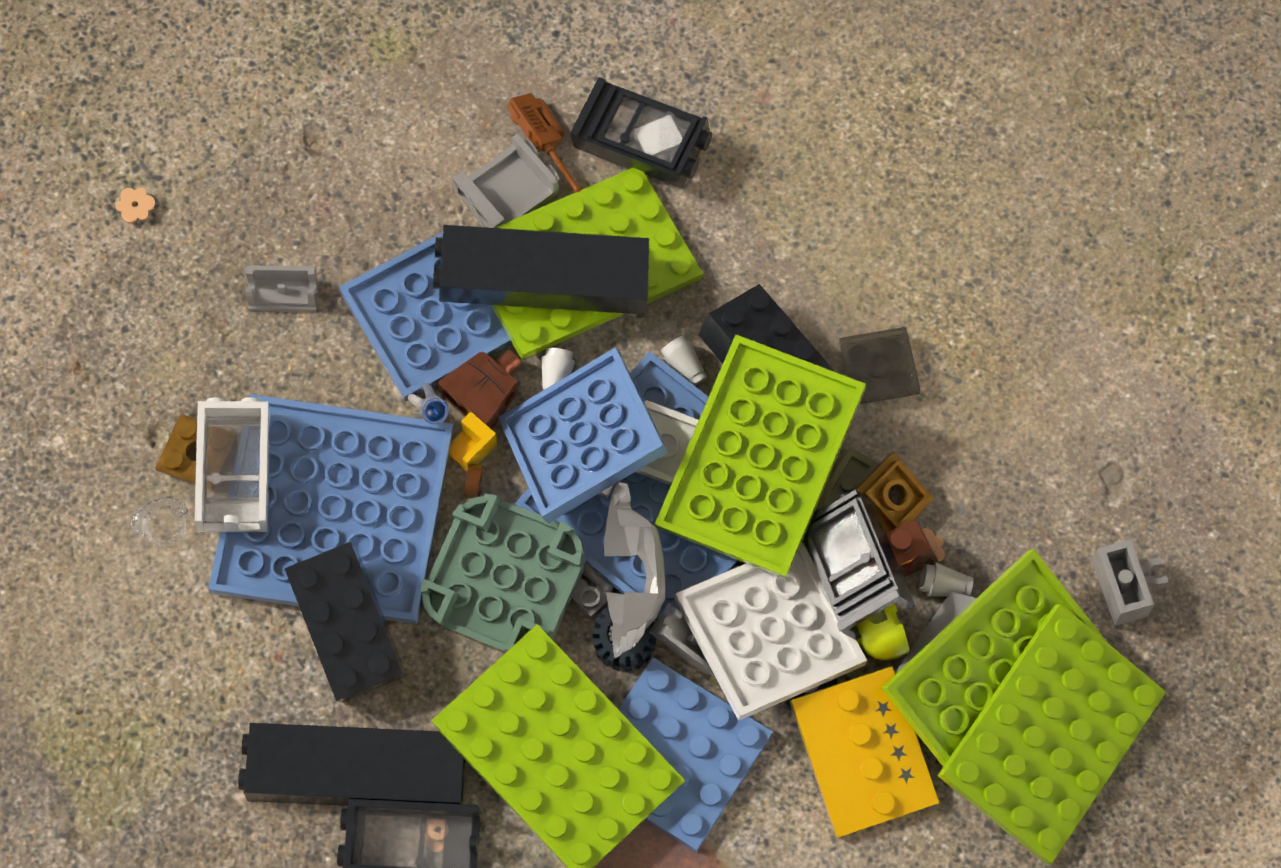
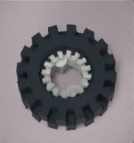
[592,608,656,671]

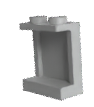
[453,134,560,228]

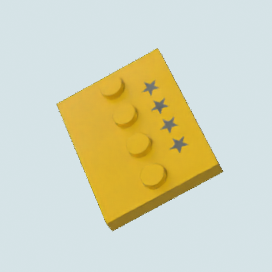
[790,666,939,838]

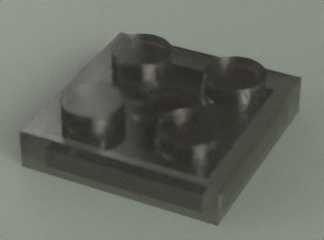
[839,327,921,405]

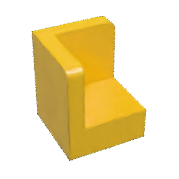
[449,411,497,472]

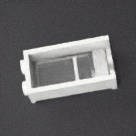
[194,397,270,532]

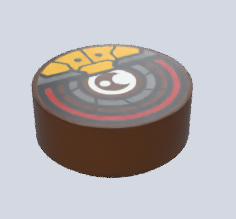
[464,464,484,499]

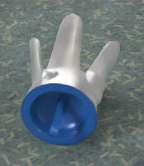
[408,383,449,425]

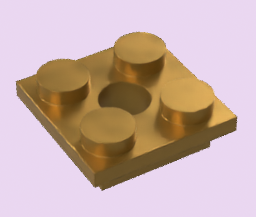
[155,414,238,491]
[856,452,934,533]

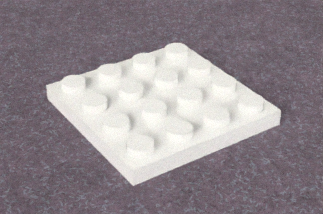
[674,543,867,721]

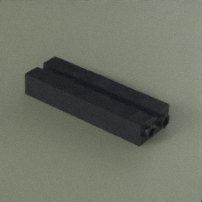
[433,225,649,315]
[238,723,466,806]

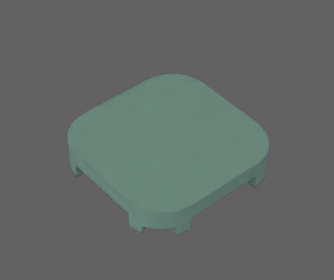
[420,493,586,653]

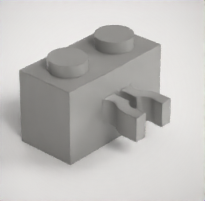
[1092,539,1169,626]

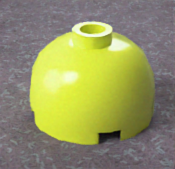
[856,603,910,660]

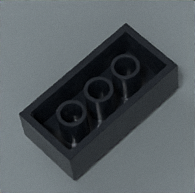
[699,284,835,372]
[284,541,407,703]

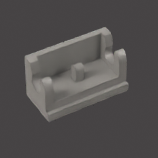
[246,265,318,312]
[649,603,715,676]

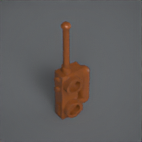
[506,93,582,193]

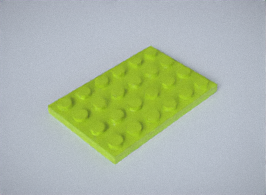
[491,168,703,360]
[654,335,866,579]
[881,549,1108,767]
[937,604,1166,864]
[431,624,685,868]

